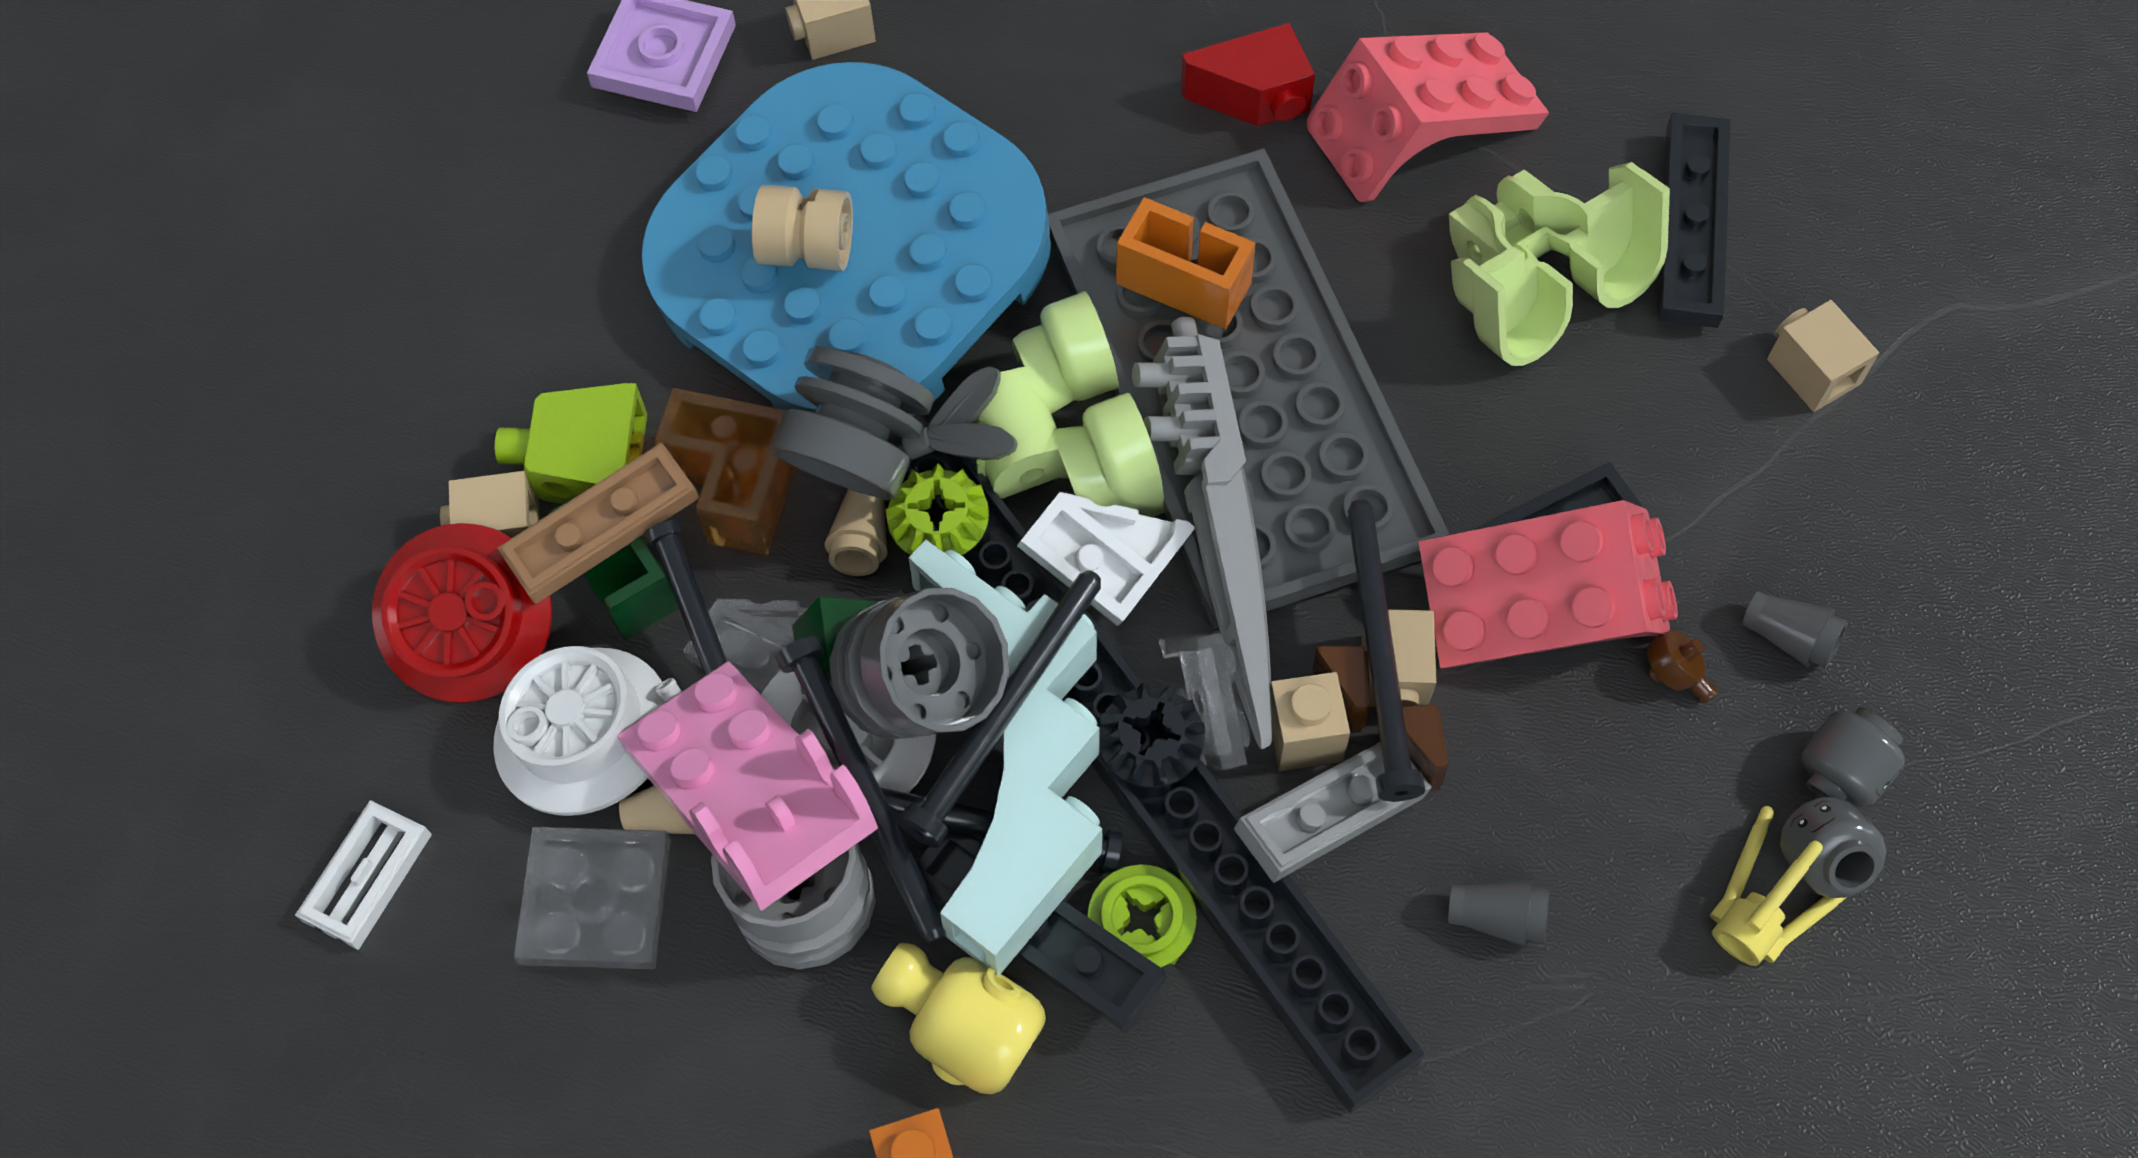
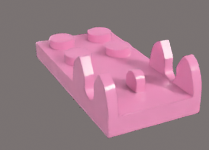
[617,661,878,911]

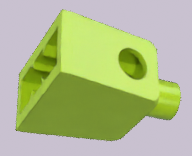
[495,383,647,504]

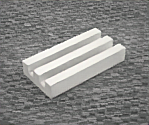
[295,800,432,950]

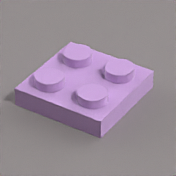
[587,0,736,112]

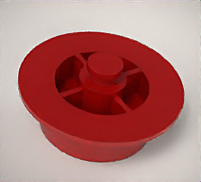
[372,523,552,703]

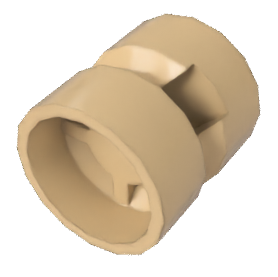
[752,184,853,271]

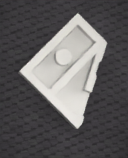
[1017,492,1196,626]

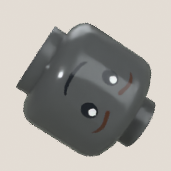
[1801,707,1905,807]
[1780,797,1887,898]

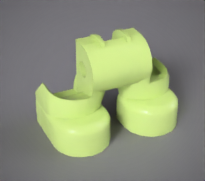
[1449,162,1670,366]
[972,291,1164,517]

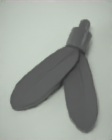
[897,367,1018,460]

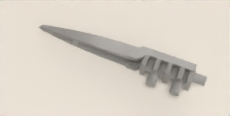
[1132,317,1272,749]

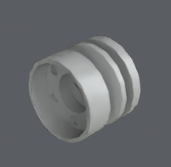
[711,843,876,970]

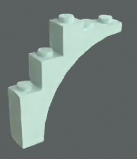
[909,540,1102,975]

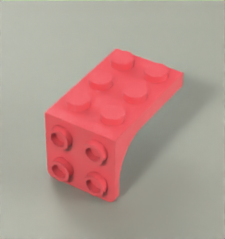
[1307,32,1549,202]
[1418,500,1678,669]

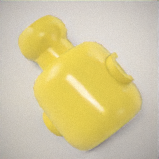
[871,943,1046,1094]

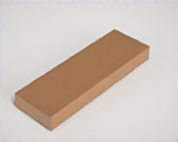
[497,442,700,605]

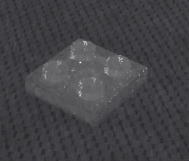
[514,827,671,969]

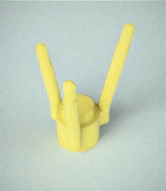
[1710,806,1847,966]

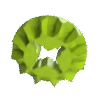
[886,463,989,555]
[1088,865,1197,967]

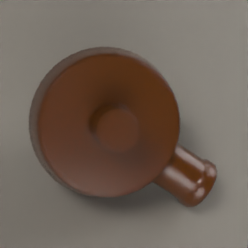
[1647,630,1718,704]

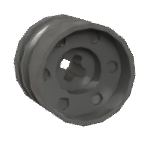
[769,346,934,500]
[830,588,1010,740]

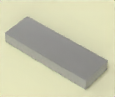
[1234,742,1432,883]

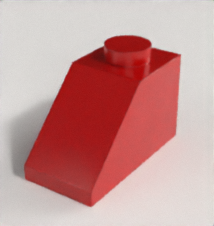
[1181,23,1315,126]

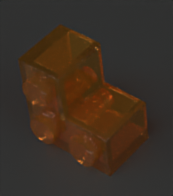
[654,388,796,556]

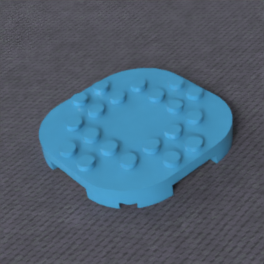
[642,62,1051,416]

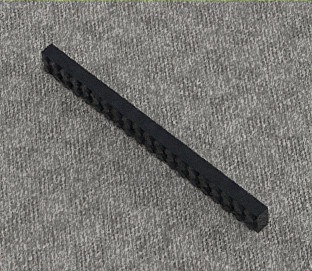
[902,450,1425,1114]

